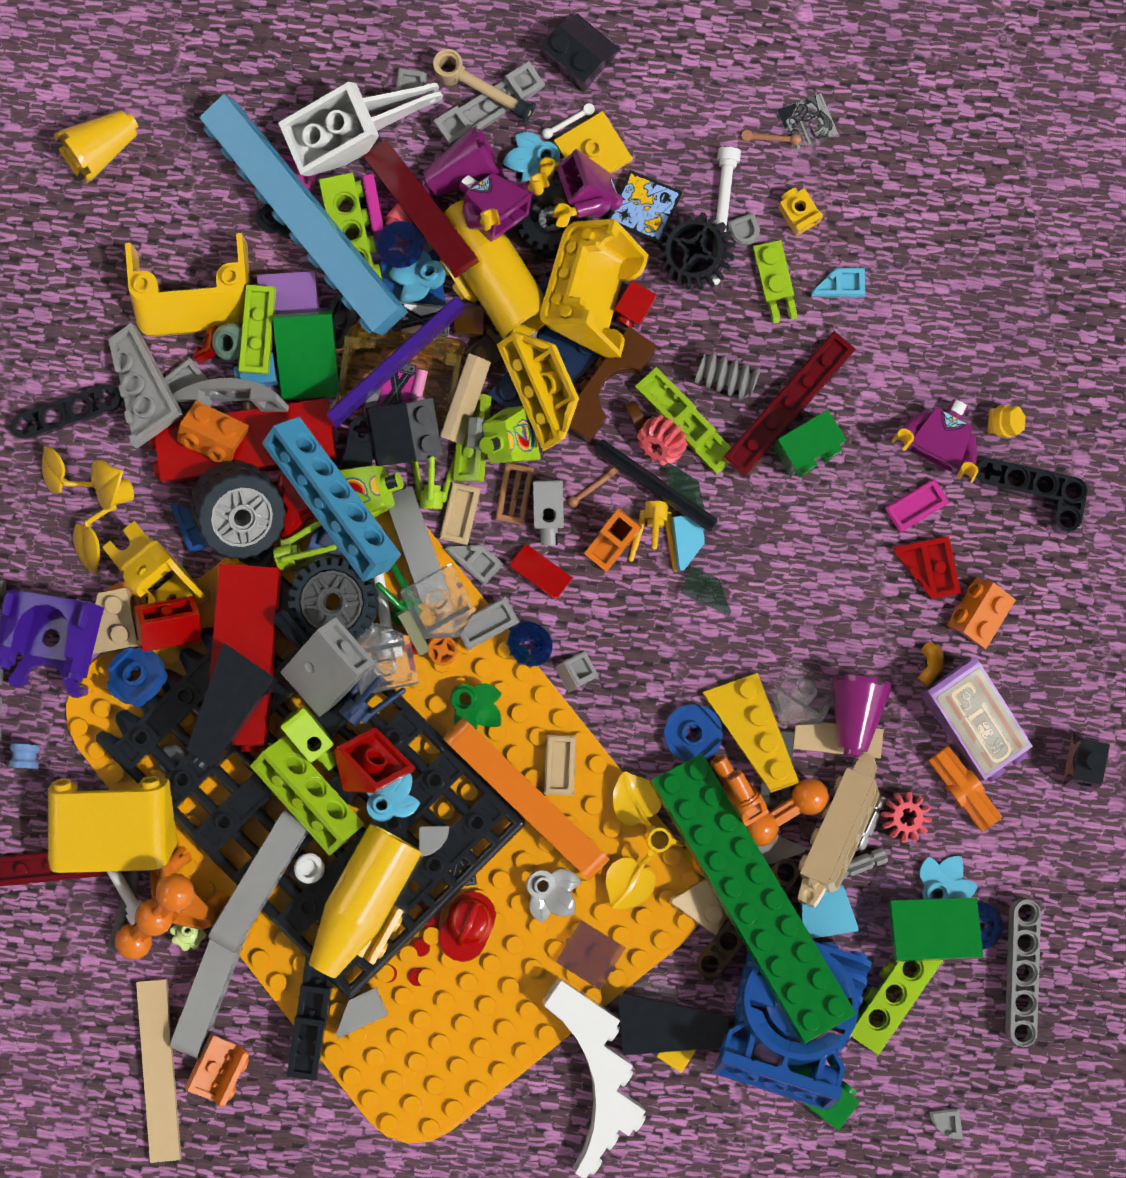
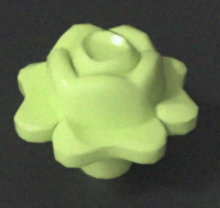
[170,924,206,951]

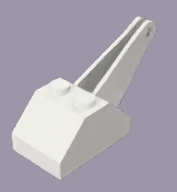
[278,82,443,176]

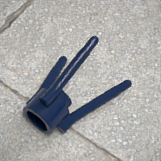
[339,652,406,726]

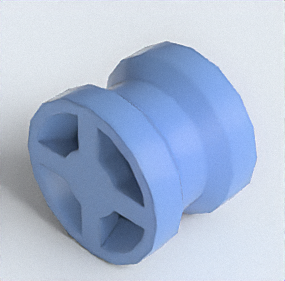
[8,744,40,769]

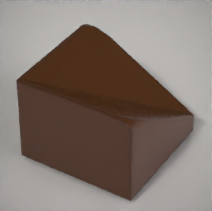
[454,306,485,338]

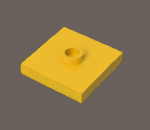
[554,111,633,174]

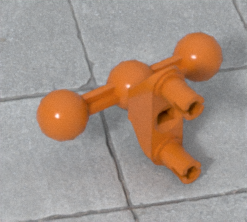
[691,754,829,876]
[115,846,230,960]

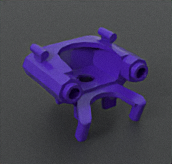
[0,590,104,698]

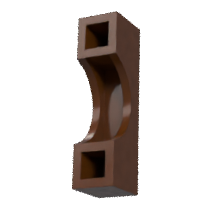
[569,326,658,444]

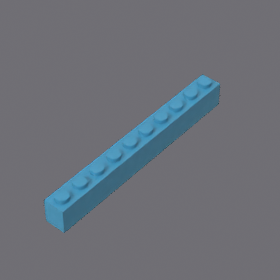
[199,94,408,336]

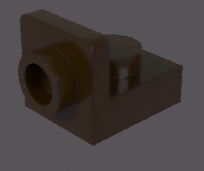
[463,328,503,371]

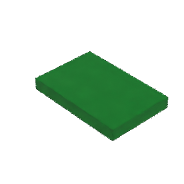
[273,311,340,400]
[888,898,983,962]

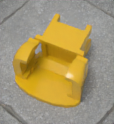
[102,521,207,604]

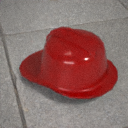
[439,891,496,962]

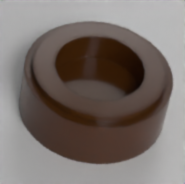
[624,401,646,431]

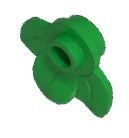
[450,683,502,730]

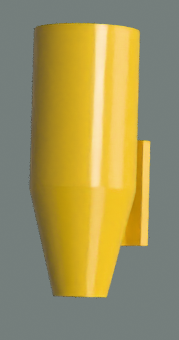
[438,200,545,340]
[309,823,423,978]

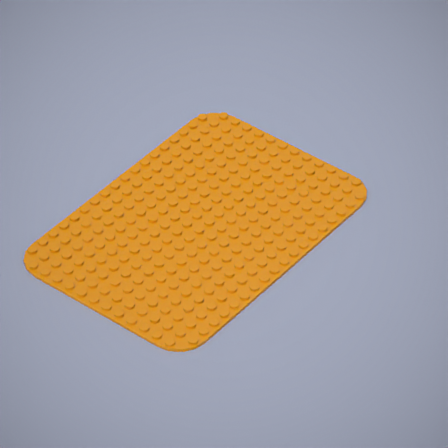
[66,491,703,1144]

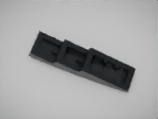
[287,957,333,1081]

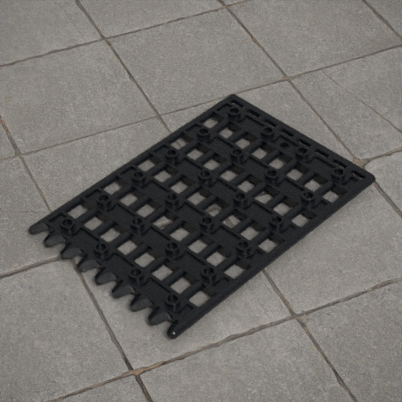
[95,566,525,998]

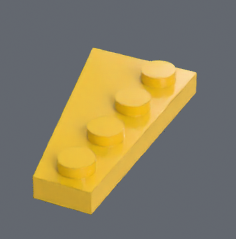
[702,673,798,793]

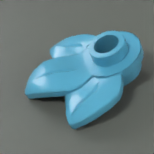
[503,132,560,182]
[389,250,446,303]
[366,773,420,822]
[920,856,977,899]

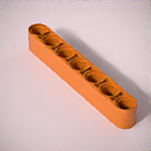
[442,717,610,881]

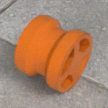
[428,635,458,666]

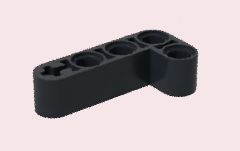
[973,458,1088,535]

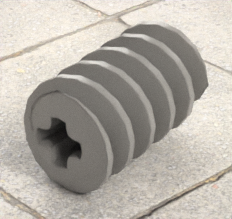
[695,351,760,401]

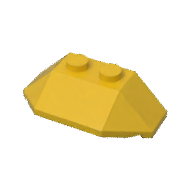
[497,332,579,451]

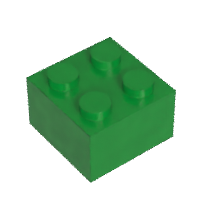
[773,410,847,478]

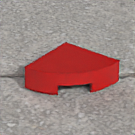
[193,325,219,363]

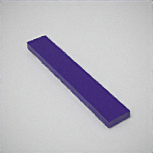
[327,297,464,428]

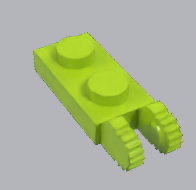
[753,240,797,324]

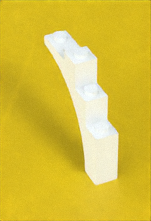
[542,977,646,1178]

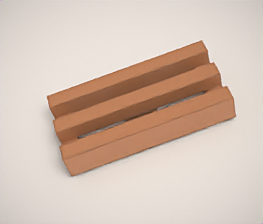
[495,463,534,526]

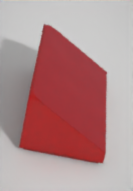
[509,544,573,601]

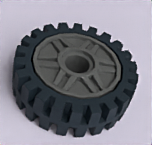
[288,557,379,639]

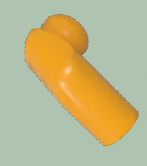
[917,642,944,687]

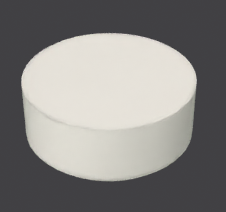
[294,853,325,884]

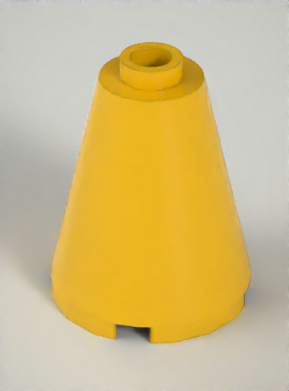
[54,111,138,183]

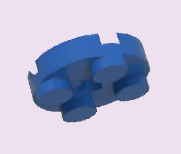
[107,647,168,707]
[664,704,723,762]

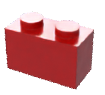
[134,596,201,652]

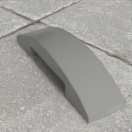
[433,61,545,145]
[173,378,289,412]
[389,486,451,606]

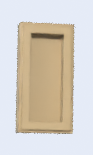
[439,482,481,546]
[544,735,576,796]

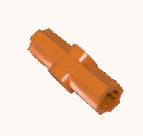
[928,746,1002,832]

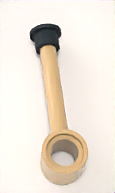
[433,49,536,124]

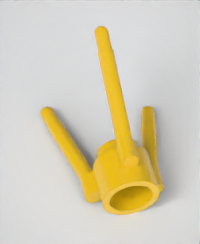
[628,501,677,572]

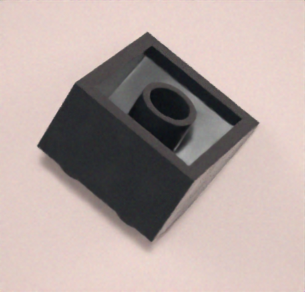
[540,13,621,92]
[366,397,443,466]

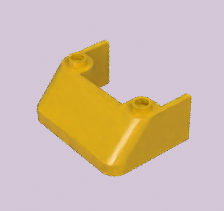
[125,233,251,337]

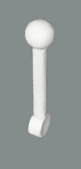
[542,103,595,139]

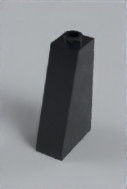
[186,644,278,770]
[618,993,736,1056]

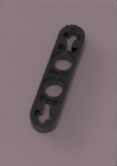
[11,385,122,440]

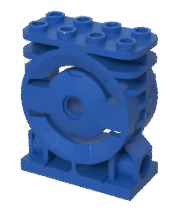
[712,942,872,1110]

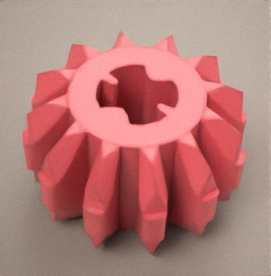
[637,414,688,466]
[881,792,932,842]

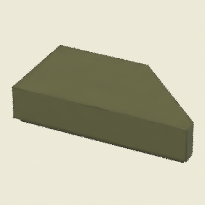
[397,609,429,656]

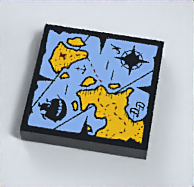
[608,170,682,245]

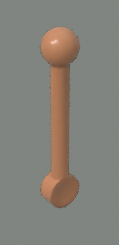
[741,130,801,145]
[568,467,619,508]

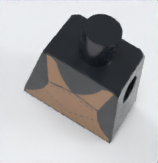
[1062,732,1110,793]

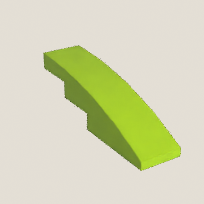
[635,367,731,476]

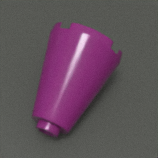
[421,125,504,197]
[832,674,892,757]

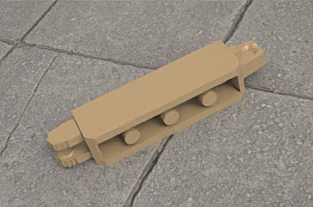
[798,753,880,908]

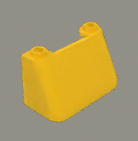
[540,219,648,358]
[48,776,178,873]

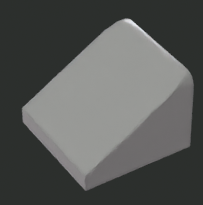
[555,651,599,693]

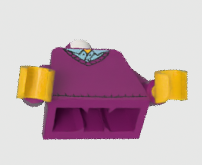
[538,148,623,227]
[459,172,550,242]
[892,399,978,483]

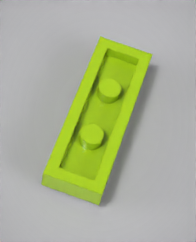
[239,285,277,375]
[453,394,492,483]

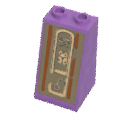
[919,657,1033,782]

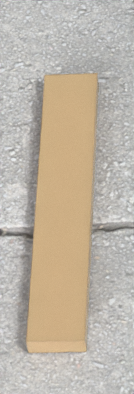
[136,979,181,1163]

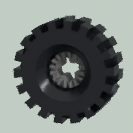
[516,180,588,258]

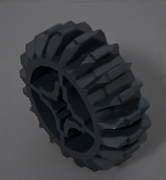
[657,212,736,291]

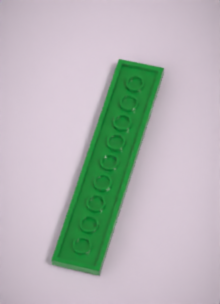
[650,753,856,1045]

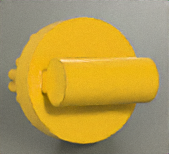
[987,405,1026,438]

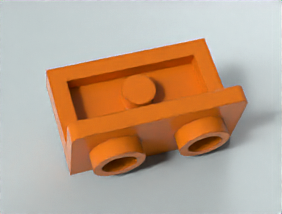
[177,400,249,463]
[947,577,1016,649]
[184,1033,249,1108]

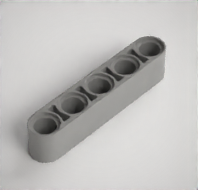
[208,810,308,953]
[1005,899,1041,1047]
[170,932,249,1059]

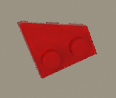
[894,536,961,600]

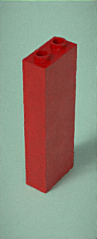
[150,398,337,485]
[209,564,282,753]

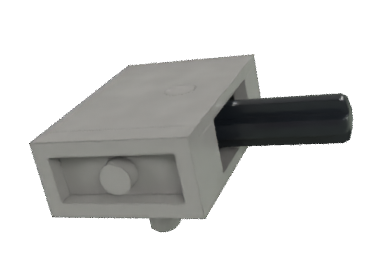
[273,610,376,717]

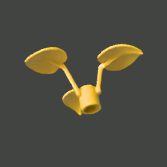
[42,446,134,574]
[606,772,693,909]

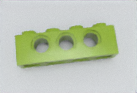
[319,172,382,279]
[250,735,365,856]
[851,960,943,1056]

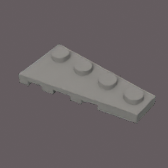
[108,323,184,448]

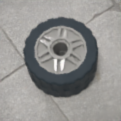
[189,461,286,559]

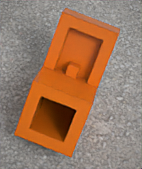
[584,508,642,572]

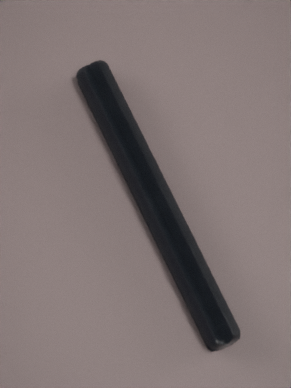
[594,440,718,532]

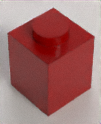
[614,280,657,329]

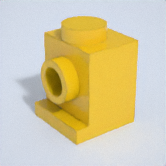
[778,188,823,236]

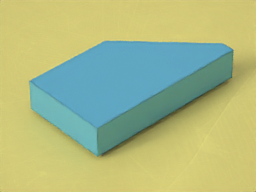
[811,268,865,298]
[671,516,705,571]

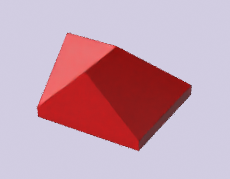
[334,727,416,793]

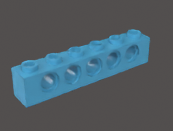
[262,417,401,582]

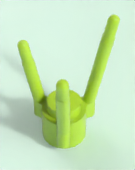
[412,453,455,509]
[273,521,337,571]

